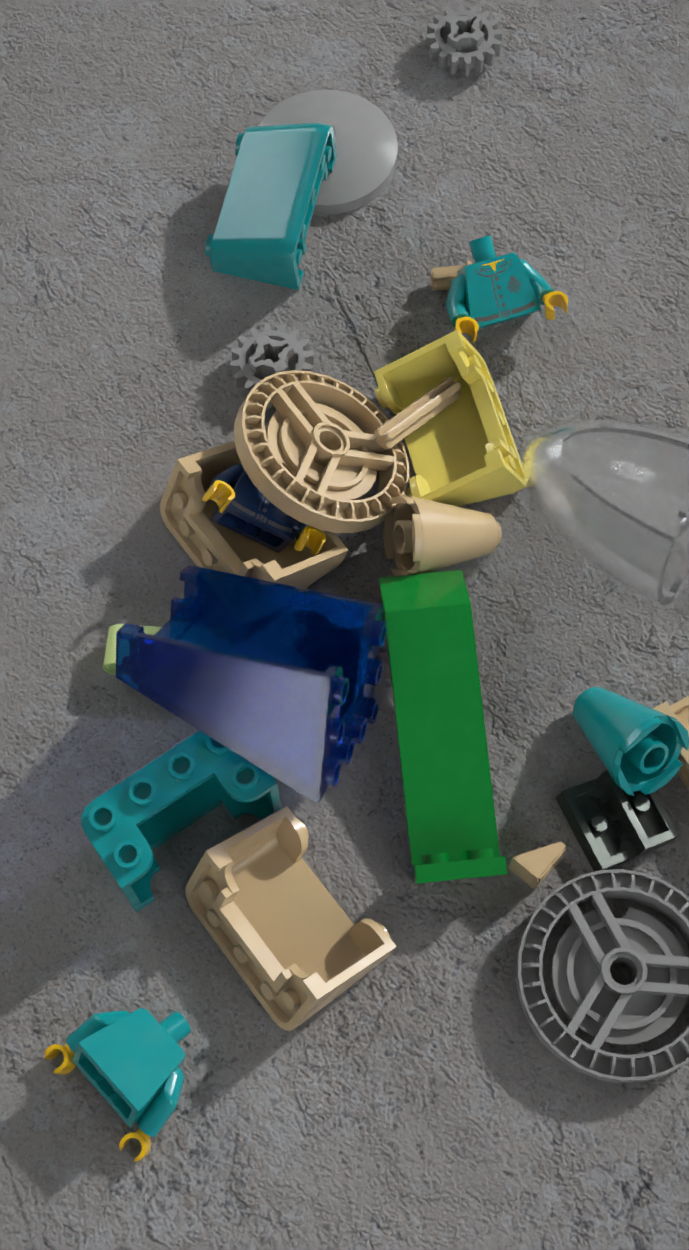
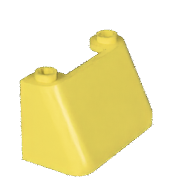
[374,330,528,507]

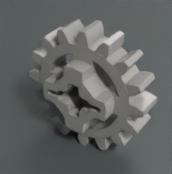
[426,5,503,76]
[230,323,314,397]

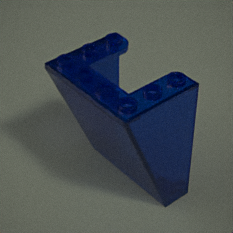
[116,565,387,802]

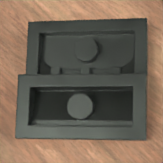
[556,770,680,872]

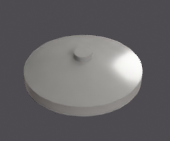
[259,90,398,215]

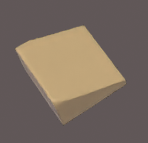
[509,842,566,889]

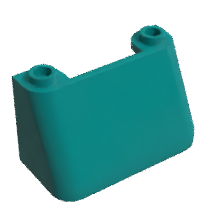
[205,123,337,290]

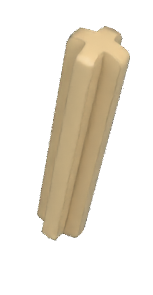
[374,378,462,450]

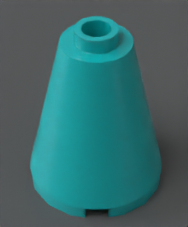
[573,686,689,796]

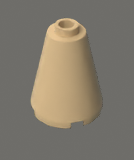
[383,495,502,576]

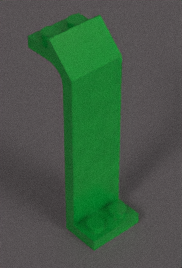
[379,570,507,884]

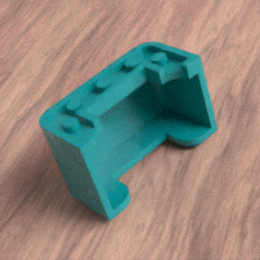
[81,721,282,913]

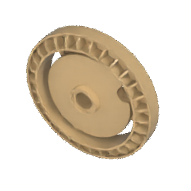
[234,370,410,533]

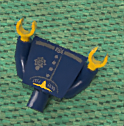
[202,463,326,556]

